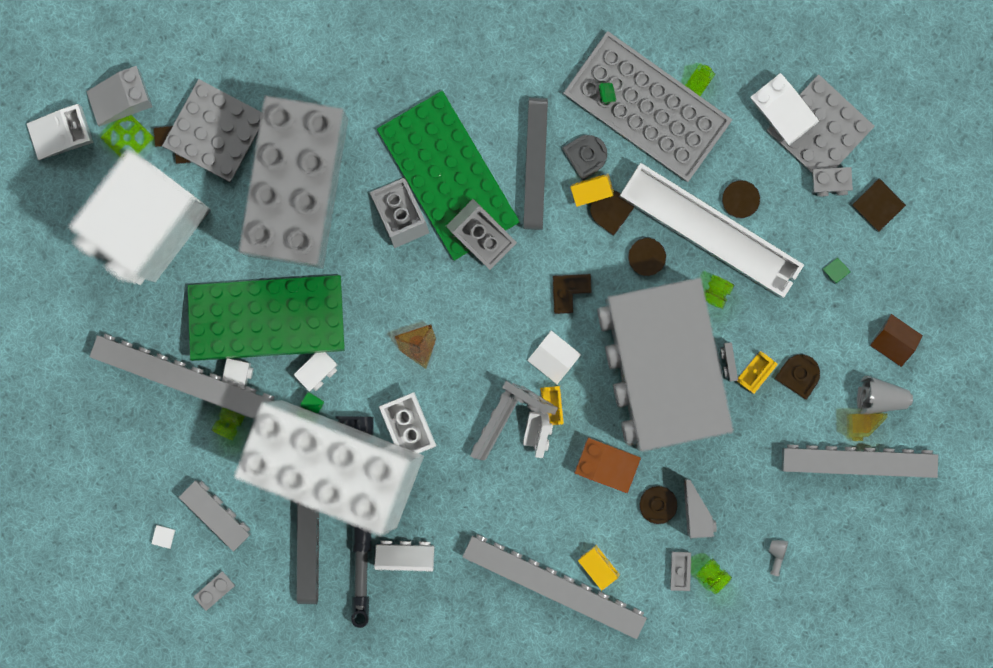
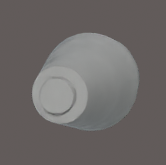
[857,376,913,414]

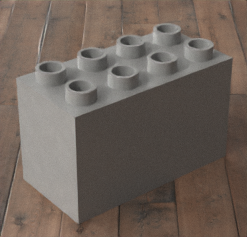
[239,96,349,269]
[597,278,733,451]

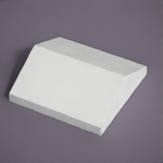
[527,331,581,384]

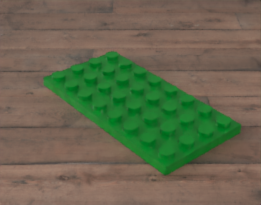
[377,90,520,261]
[188,275,345,361]

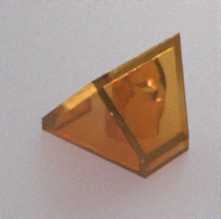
[395,324,436,369]

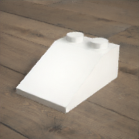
[751,73,819,145]

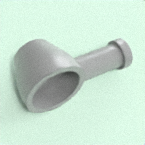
[769,540,788,576]

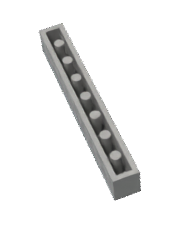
[781,444,938,478]

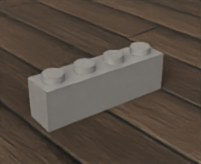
[179,480,251,552]

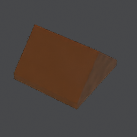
[870,314,923,367]

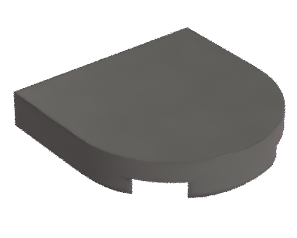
[562,135,607,180]

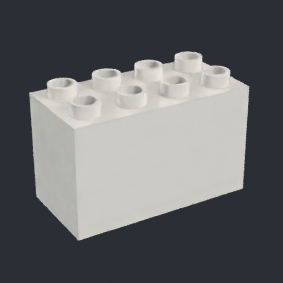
[70,150,211,285]
[235,400,424,535]

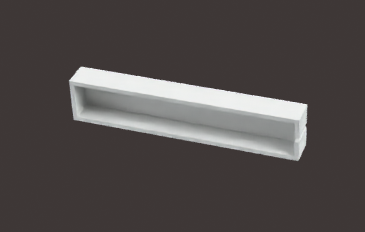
[619,163,804,298]

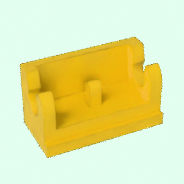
[570,173,614,207]
[737,351,778,394]
[540,386,564,425]
[578,545,620,591]

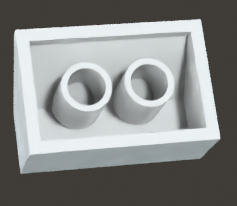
[379,392,436,453]
[375,540,434,571]

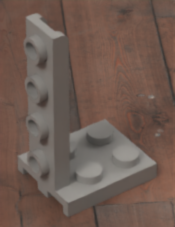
[470,381,558,461]

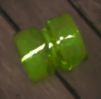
[704,274,735,309]
[211,407,245,441]
[695,558,732,595]

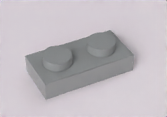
[720,342,738,382]
[670,552,691,591]
[194,571,235,611]

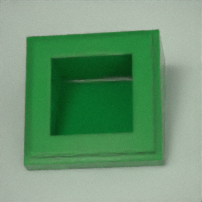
[598,83,616,105]
[823,257,851,284]

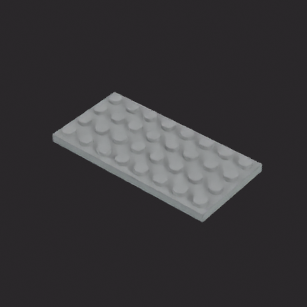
[563,31,733,182]

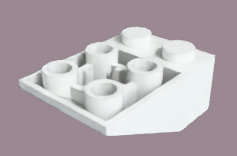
[27,104,93,160]

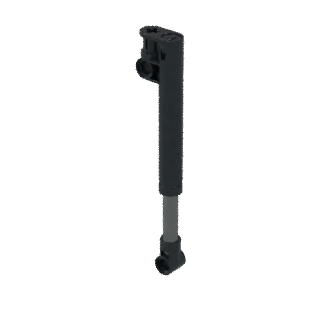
[335,416,374,628]

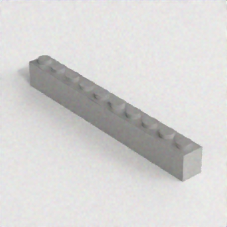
[90,334,275,419]
[462,534,647,639]

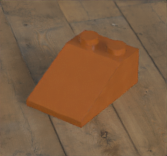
[574,437,641,494]

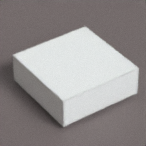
[151,525,175,549]

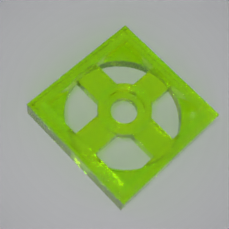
[100,115,154,159]

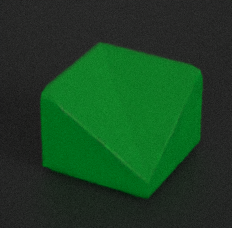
[300,392,324,414]

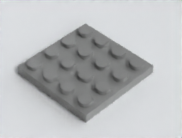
[766,74,875,173]
[162,79,262,183]

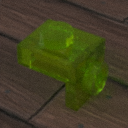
[685,63,715,96]

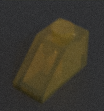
[847,413,888,441]

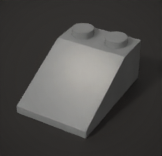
[86,66,153,127]
[370,177,429,248]
[446,199,517,270]
[684,479,717,538]

